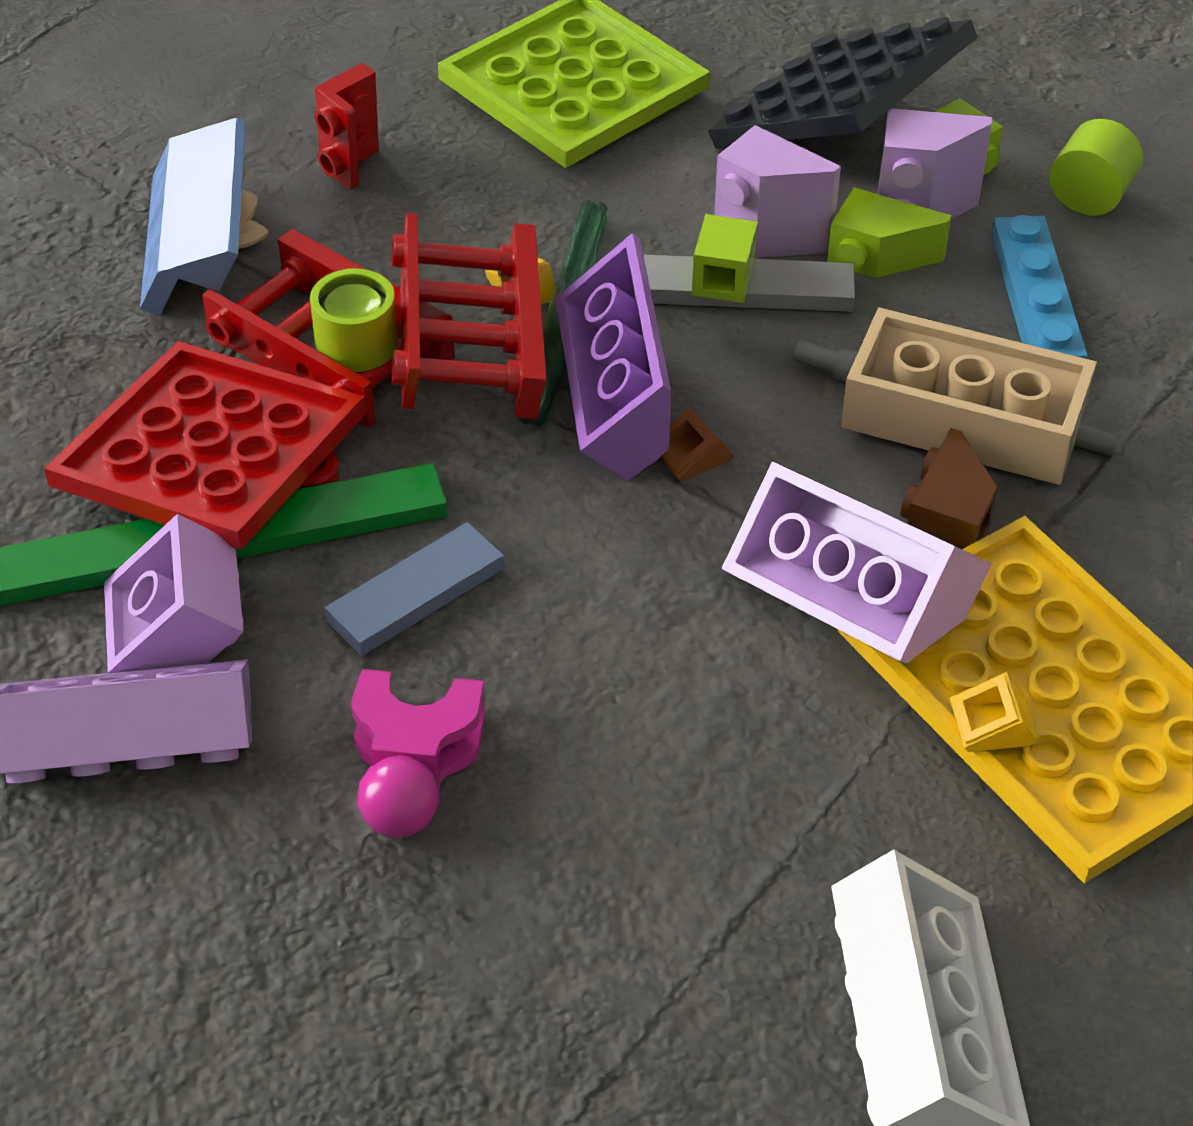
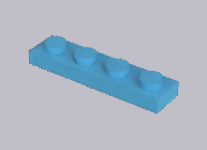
[991,215,1087,359]

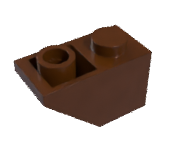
[900,428,997,549]

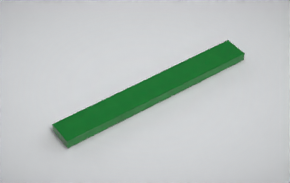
[0,463,448,606]

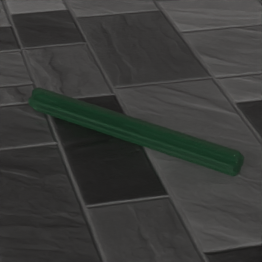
[518,200,608,426]

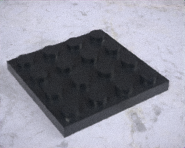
[708,17,978,148]

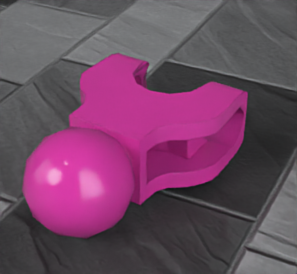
[351,669,485,839]

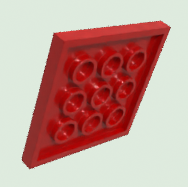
[44,341,366,550]

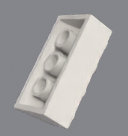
[831,850,1030,1126]

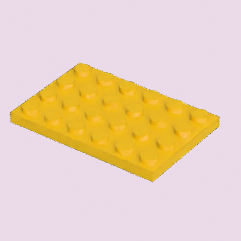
[838,516,1193,884]

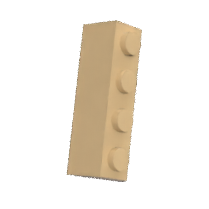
[841,307,1097,485]

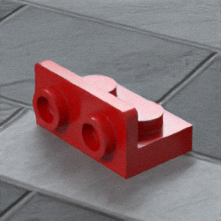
[314,62,379,190]

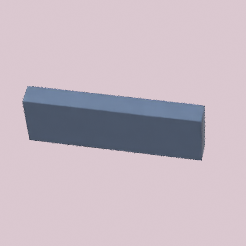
[324,522,504,657]

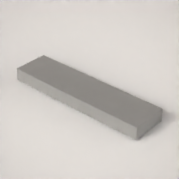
[644,255,855,312]

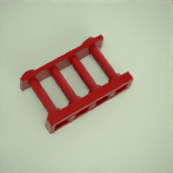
[391,213,546,419]
[202,229,455,428]

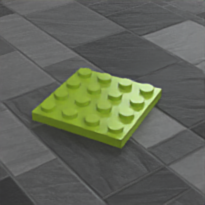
[438,0,710,168]

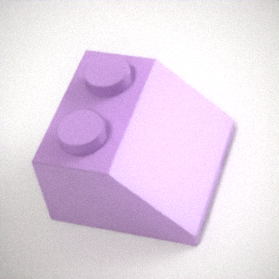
[878,108,992,219]
[714,125,841,258]
[104,514,244,673]

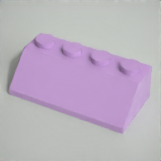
[722,462,992,663]
[0,659,252,783]

